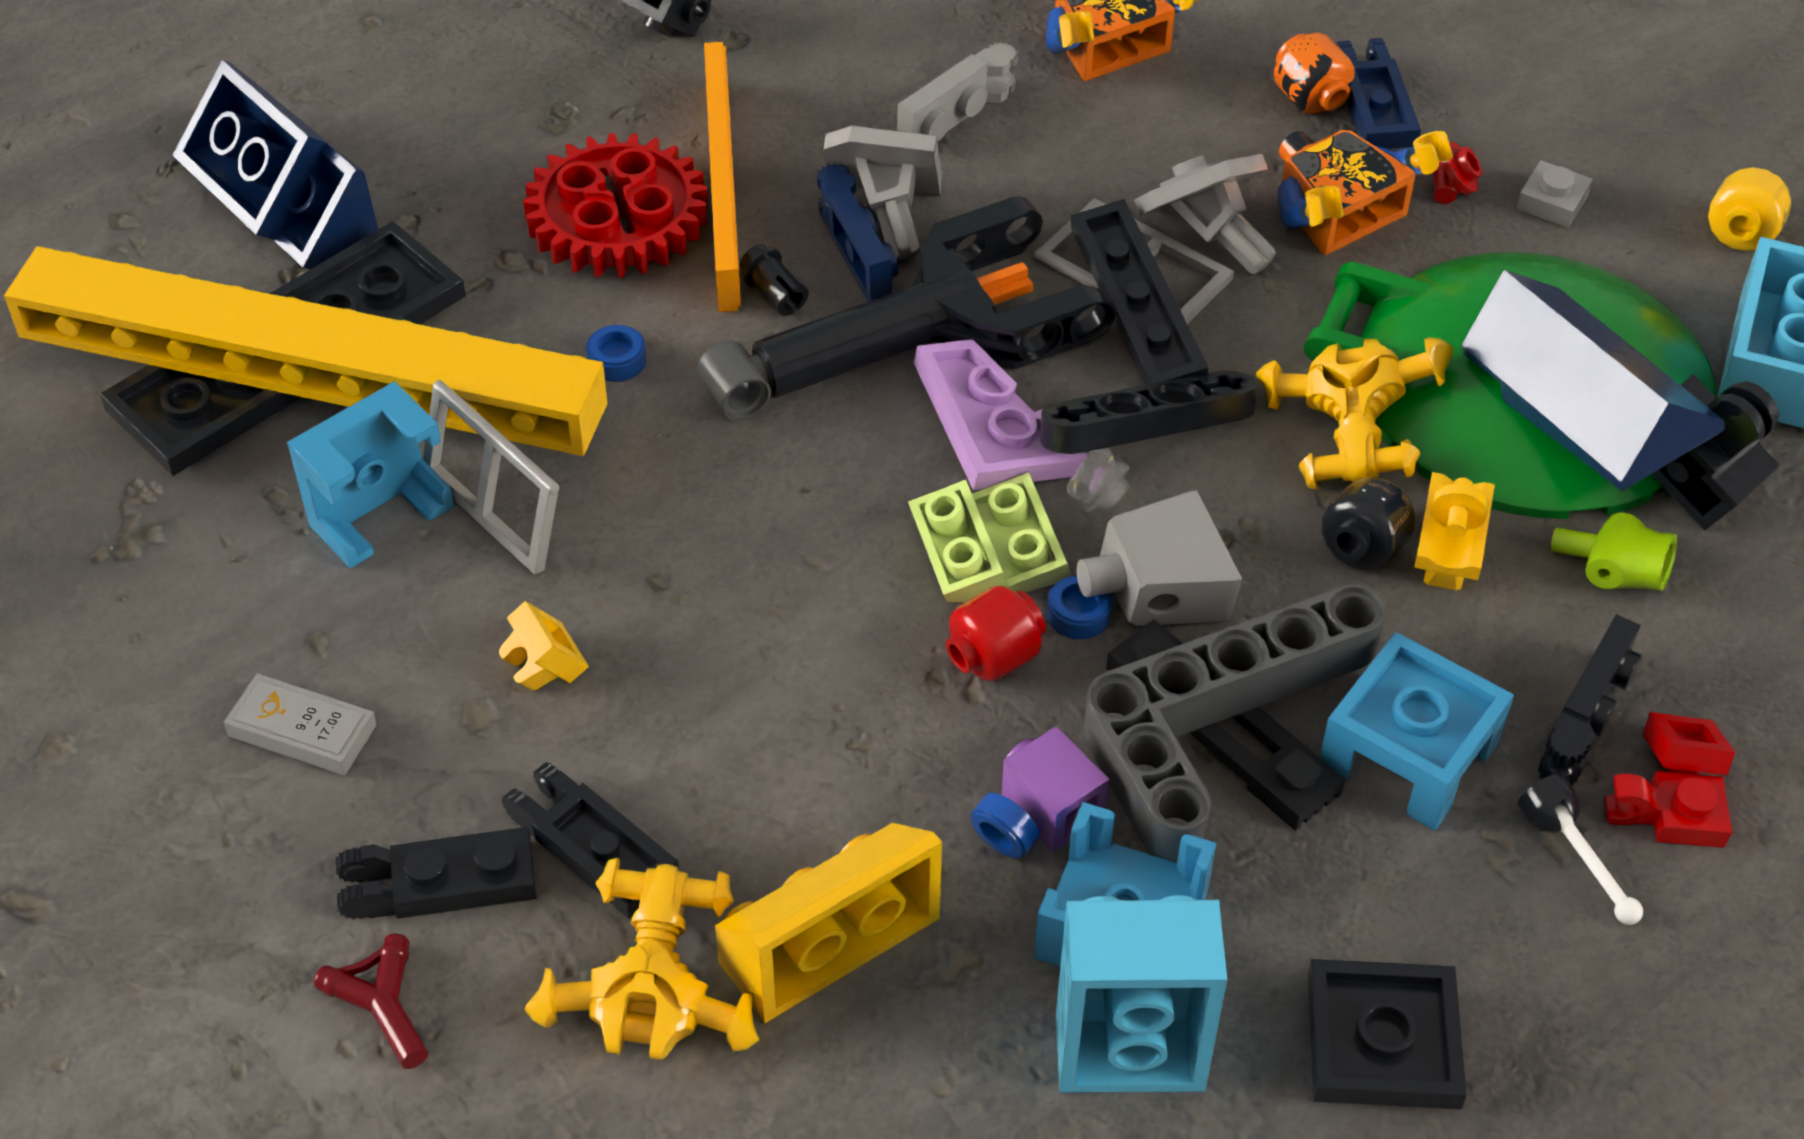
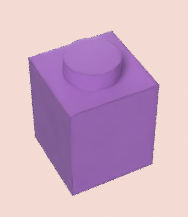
[1002,726,1109,852]

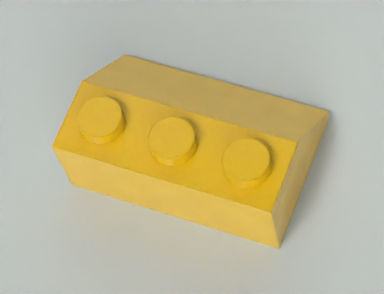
[715,823,942,1024]

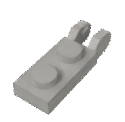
[897,42,1018,142]

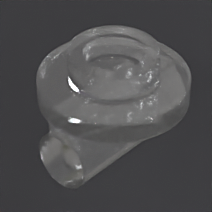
[1067,448,1130,513]

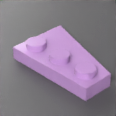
[914,339,1091,491]

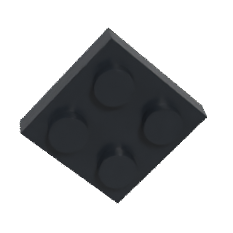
[1308,959,1467,1110]

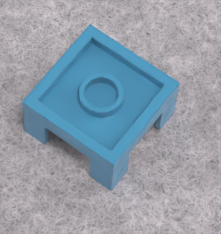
[287,381,454,569]
[1320,632,1514,831]
[1034,802,1217,967]

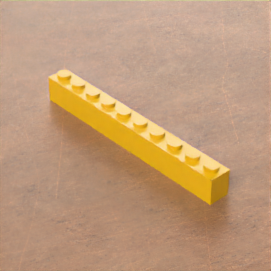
[4,246,608,456]

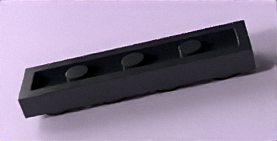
[1071,199,1209,385]

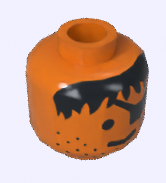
[1274,32,1355,114]

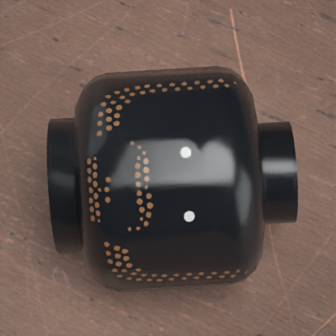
[1321,477,1415,570]

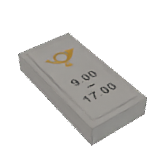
[223,673,377,776]

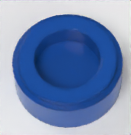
[586,325,646,382]
[1047,576,1112,639]
[971,793,1040,858]

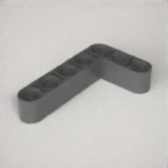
[1083,584,1386,863]

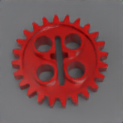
[523,133,709,278]

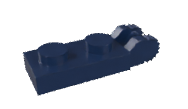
[1336,38,1421,149]
[817,164,898,302]

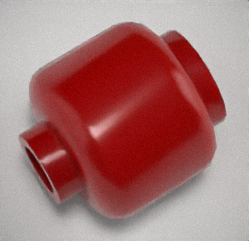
[946,586,1046,682]

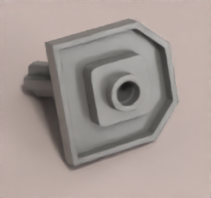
[823,126,943,261]
[1134,154,1276,274]

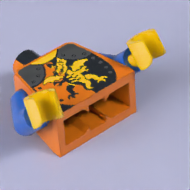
[1046,0,1200,81]
[1277,130,1453,256]

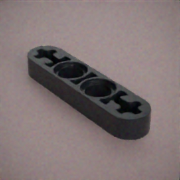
[1040,370,1257,454]

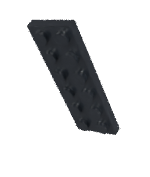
[100,221,466,476]

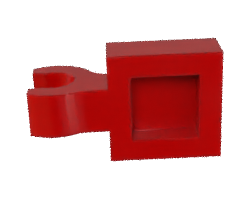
[1604,771,1732,848]

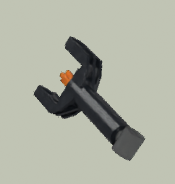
[697,196,1116,421]

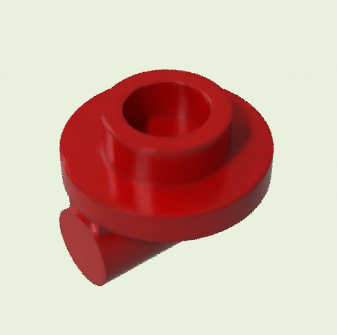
[1433,142,1482,204]

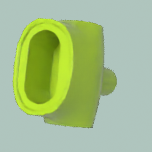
[1551,513,1677,591]

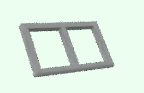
[1034,198,1234,324]
[423,380,560,575]

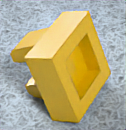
[499,601,589,691]

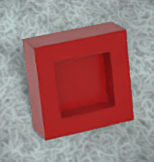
[1642,712,1735,776]

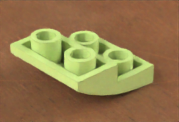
[908,472,1071,602]

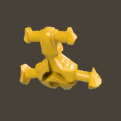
[1256,337,1454,490]
[524,858,760,1060]

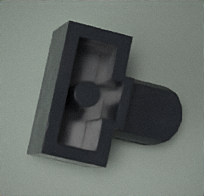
[1651,374,1780,531]

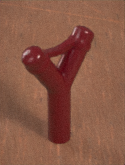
[314,933,428,1069]

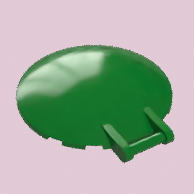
[1304,252,1717,519]

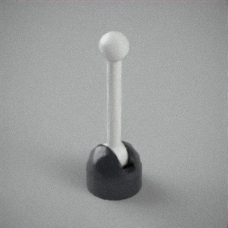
[1517,773,1643,925]

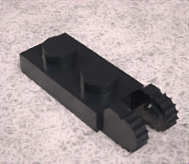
[1538,614,1642,787]
[501,762,679,919]
[335,827,537,920]

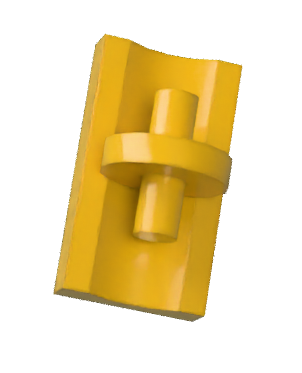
[1414,472,1495,591]

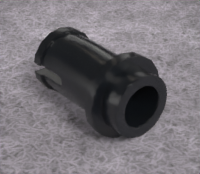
[740,244,809,316]

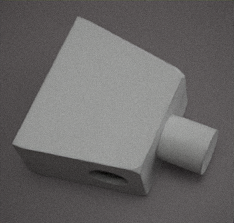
[1076,490,1242,626]

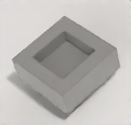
[1516,160,1593,229]

